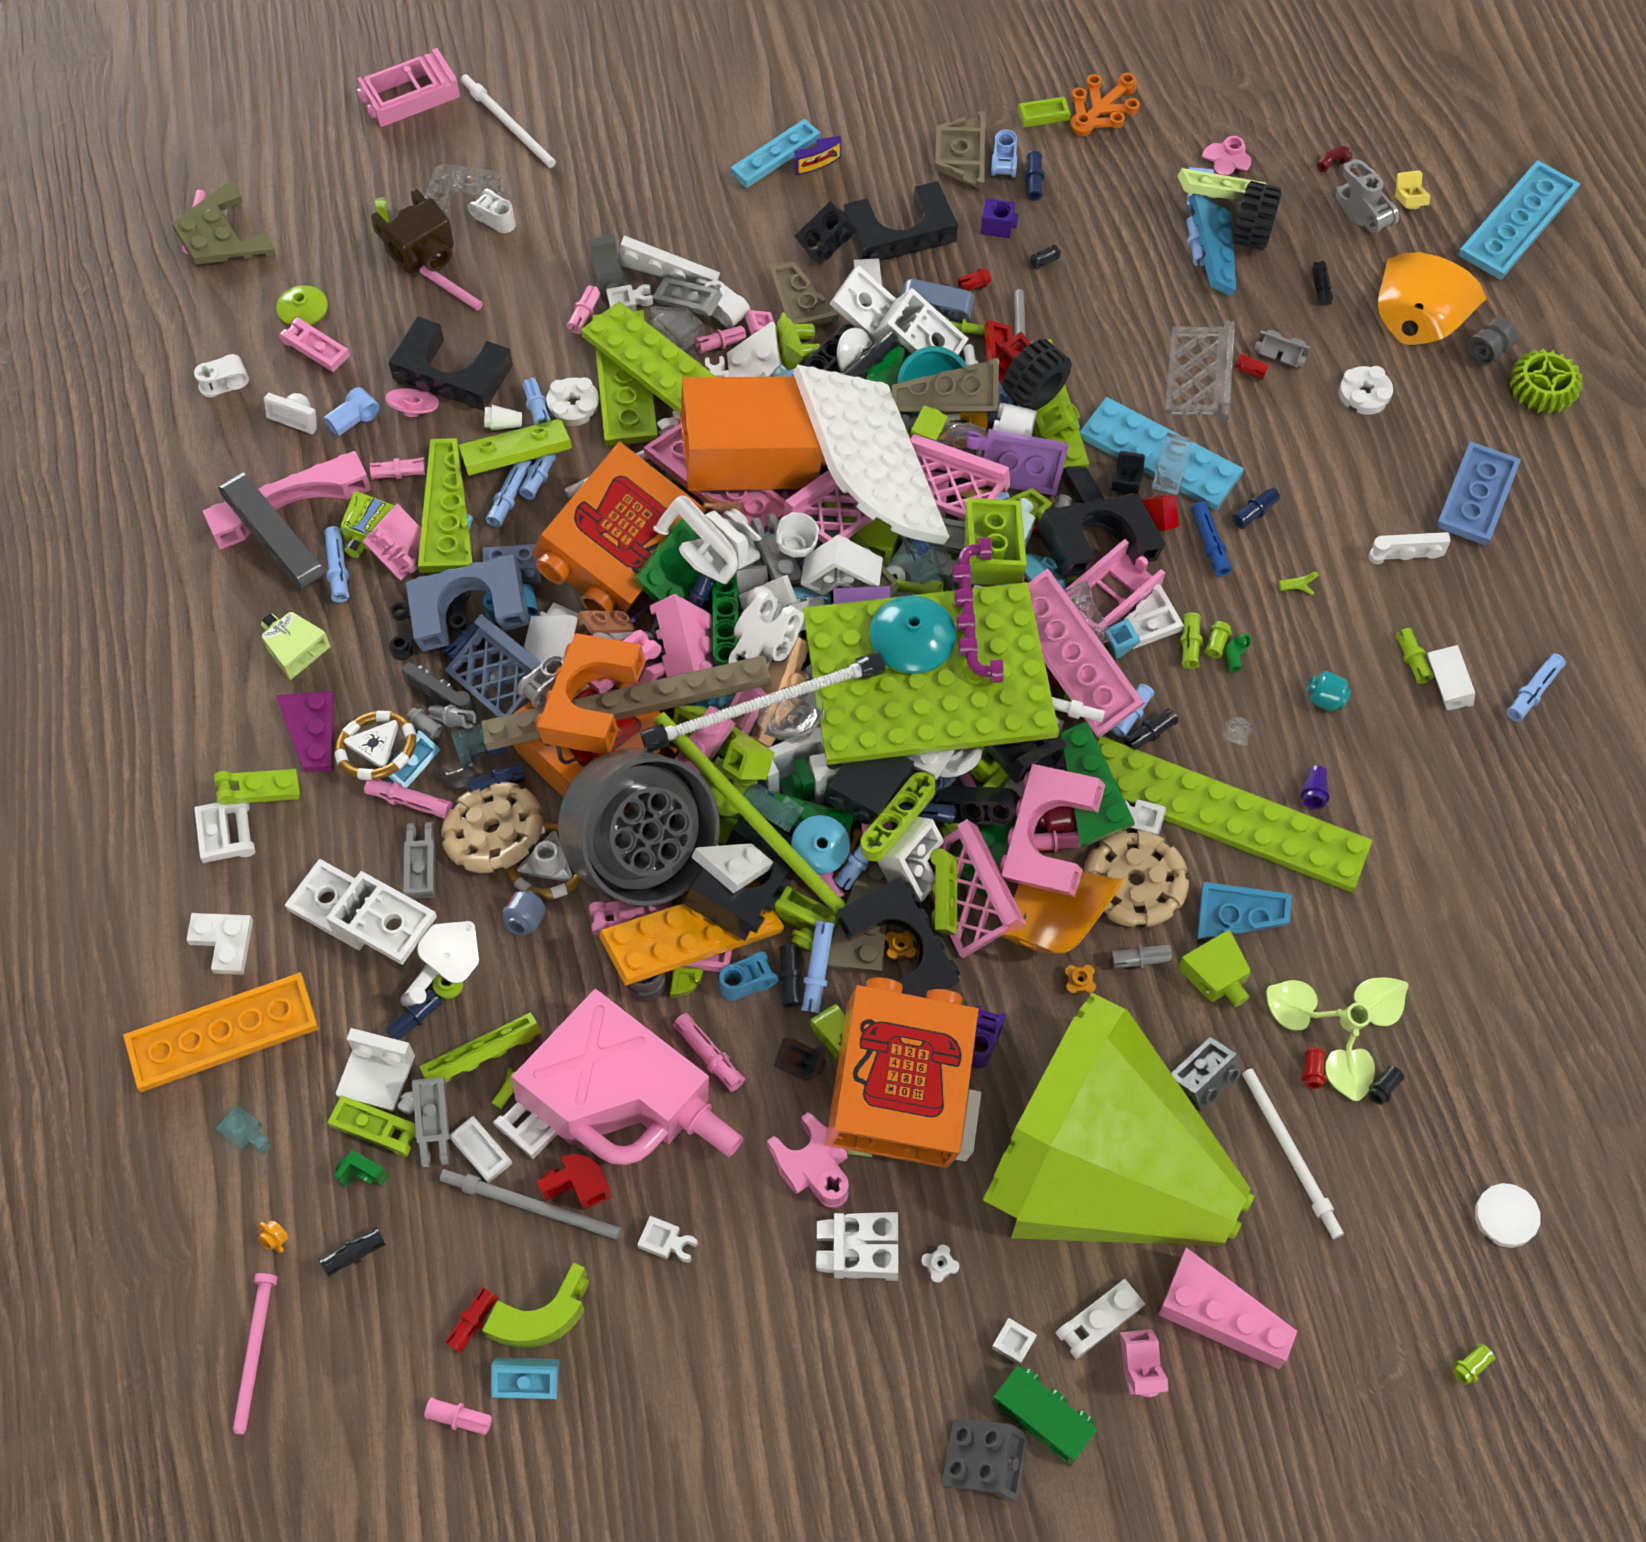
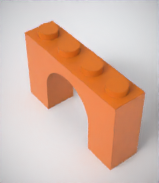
[536,633,646,754]

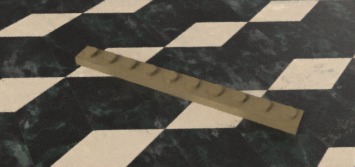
[481,655,772,751]

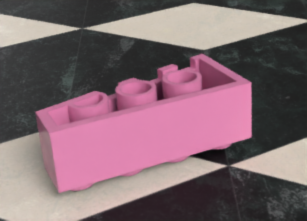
[1158,1247,1297,1369]

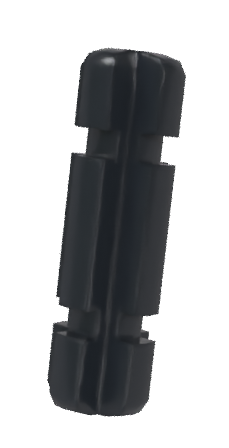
[1312,260,1333,306]

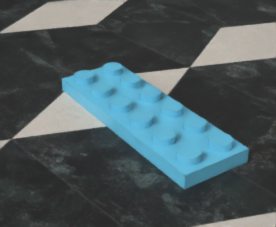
[1458,160,1580,280]
[1080,397,1244,511]

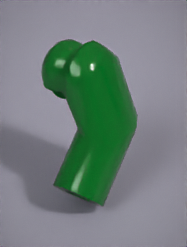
[1224,633,1252,673]

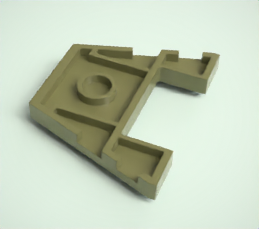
[172,180,275,264]

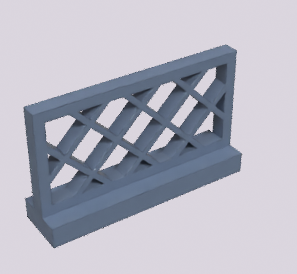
[445,614,542,717]

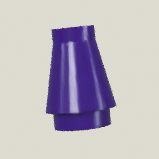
[1300,766,1330,809]

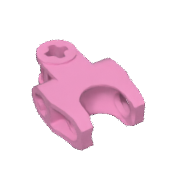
[767,1112,849,1209]

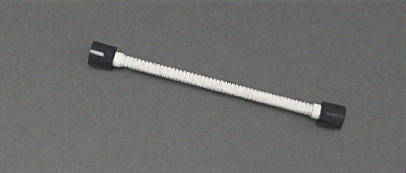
[640,651,886,752]

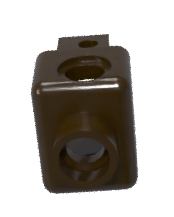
[371,189,454,273]

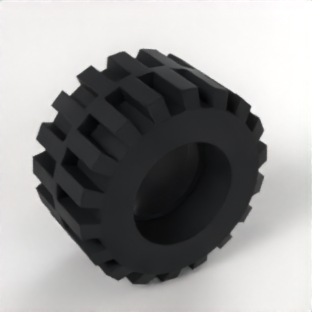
[1232,181,1282,251]
[1002,339,1072,411]

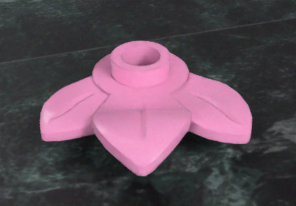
[1202,136,1251,176]

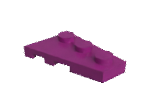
[276,691,334,773]

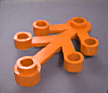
[1070,73,1140,136]

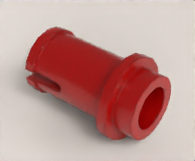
[957,268,991,291]
[1234,353,1269,380]
[1301,1048,1327,1089]

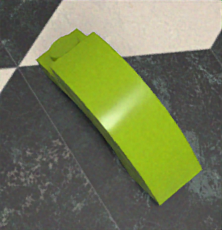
[482,1263,589,1349]

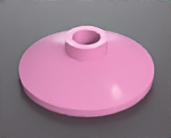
[386,388,439,417]

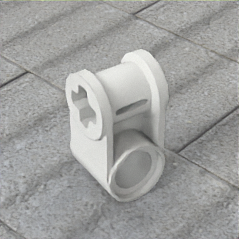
[468,189,516,233]
[704,280,750,329]
[194,354,249,398]

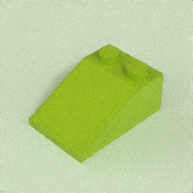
[964,498,1027,585]

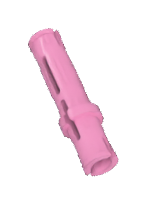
[364,779,452,819]
[673,1013,745,1092]

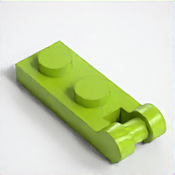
[214,769,300,805]
[930,848,957,935]
[327,1095,416,1157]

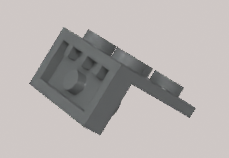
[942,1419,1029,1502]

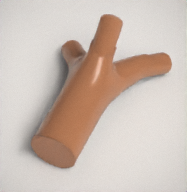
[703,493,741,514]

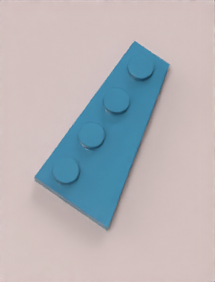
[1187,193,1236,296]

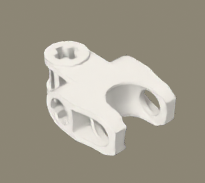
[729,591,804,667]

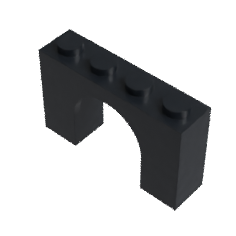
[844,181,958,261]
[388,316,513,411]
[1037,494,1166,578]
[684,815,796,941]
[834,877,960,998]

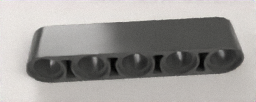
[218,472,324,590]

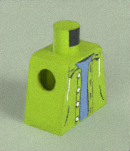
[341,491,395,558]

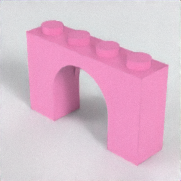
[1000,764,1105,897]

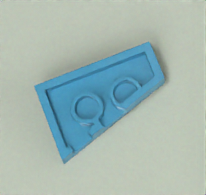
[1196,882,1292,941]

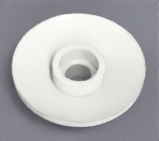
[837,328,873,379]

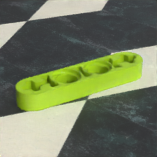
[861,772,935,861]

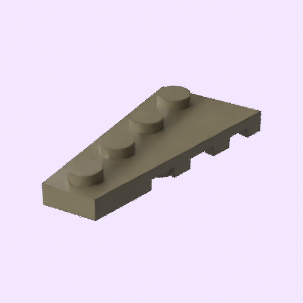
[892,358,999,413]
[827,861,888,975]

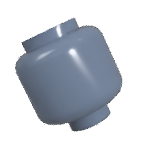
[502,890,546,935]

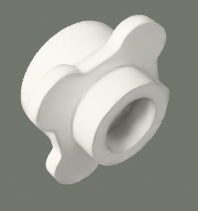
[921,1245,959,1283]

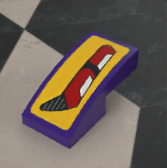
[794,136,841,175]

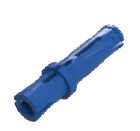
[1190,502,1232,577]

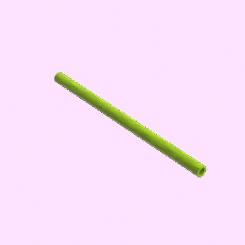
[653,712,846,914]

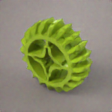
[1509,348,1583,415]

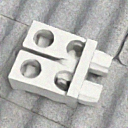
[816,1212,898,1281]

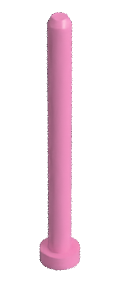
[233,1273,278,1435]

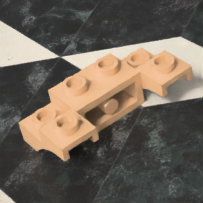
[749,637,808,748]

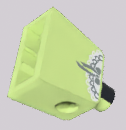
[261,612,331,680]

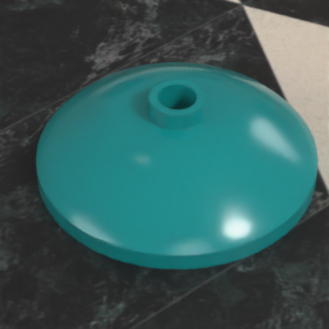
[896,346,967,417]
[869,596,956,674]

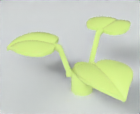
[1266,977,1408,1101]

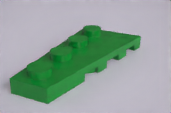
[1061,721,1135,848]

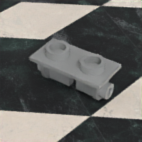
[1254,330,1310,368]

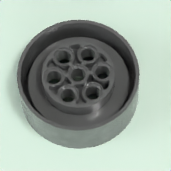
[558,748,720,906]

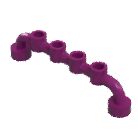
[952,537,1004,683]

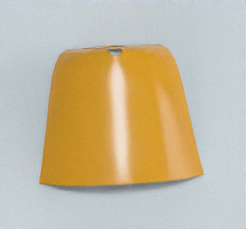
[1378,252,1487,345]
[1001,871,1129,955]

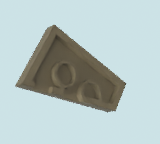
[769,262,839,326]

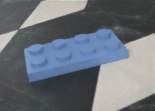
[1436,441,1521,546]

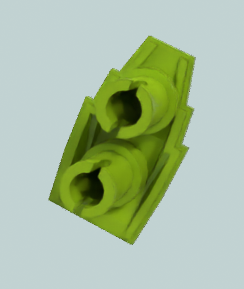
[777,312,821,371]

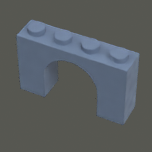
[406,555,530,652]

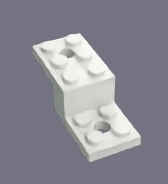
[830,265,968,354]
[285,859,437,965]

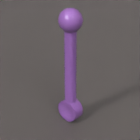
[630,595,656,623]

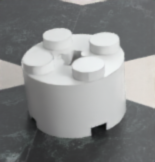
[993,403,1037,436]

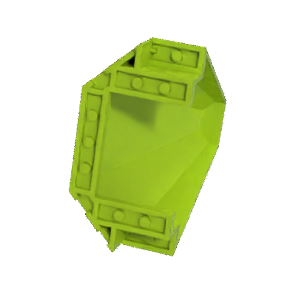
[983,993,1255,1246]

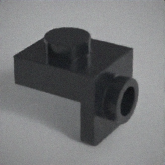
[1111,451,1145,494]
[774,1037,827,1081]

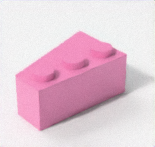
[650,594,714,678]

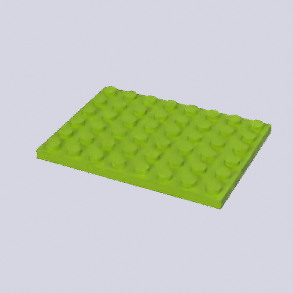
[803,582,1059,765]

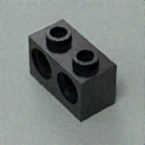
[794,201,858,265]

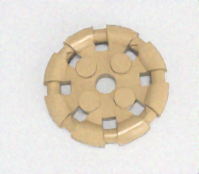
[441,782,543,873]
[1083,830,1189,928]

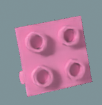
[362,503,421,581]

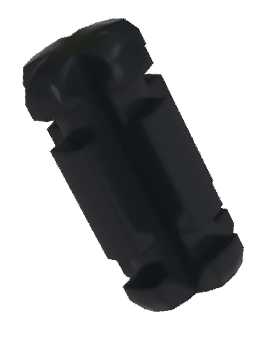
[1030,245,1061,269]

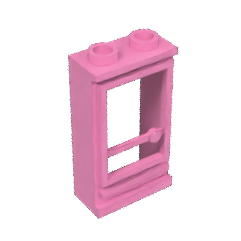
[357,48,460,127]
[1064,539,1165,639]

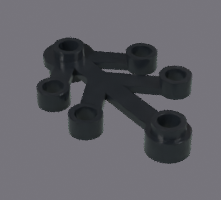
[389,590,471,660]

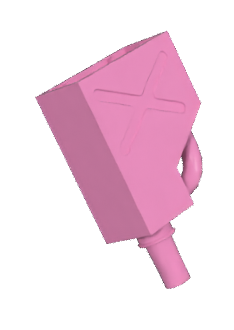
[512,988,743,1165]

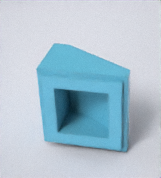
[1103,618,1141,660]

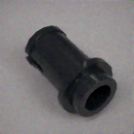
[1368,1065,1405,1105]

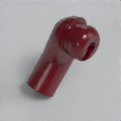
[1317,146,1352,172]

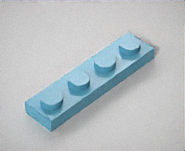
[730,119,821,188]

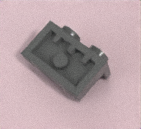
[1171,1037,1242,1111]

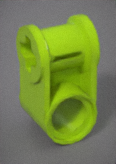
[809,1004,845,1061]

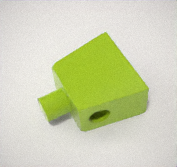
[1178,930,1251,1007]

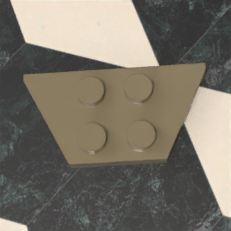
[935,111,986,189]

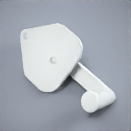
[653,496,738,584]
[400,921,479,1007]

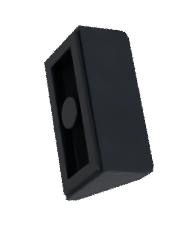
[1062,466,1105,503]

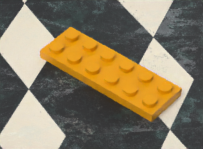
[599,880,784,986]
[123,972,319,1092]

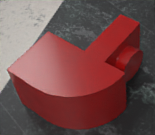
[536,1154,612,1210]

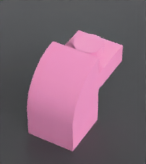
[1120,1329,1168,1397]

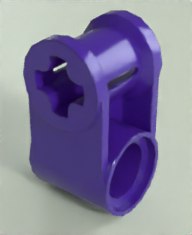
[971,1005,1006,1068]

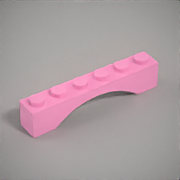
[203,451,371,550]

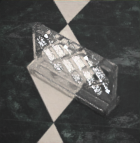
[1165,321,1235,420]

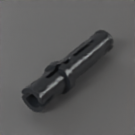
[840,331,901,377]

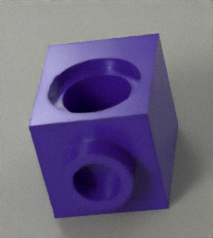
[980,198,1019,238]

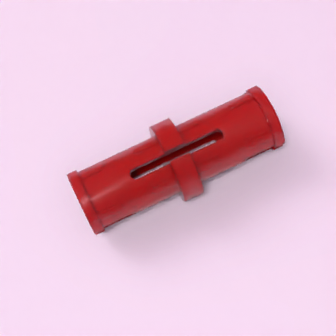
[444,1287,499,1354]

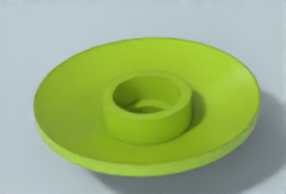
[276,285,328,326]

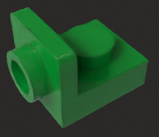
[779,757,814,800]
[334,1150,389,1187]

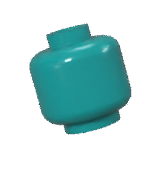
[1306,671,1351,712]

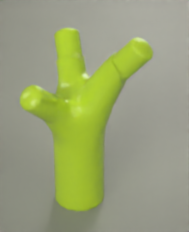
[1279,572,1319,596]
[491,1068,515,1110]

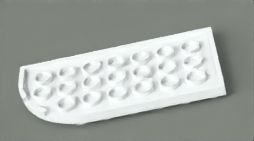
[793,365,949,545]

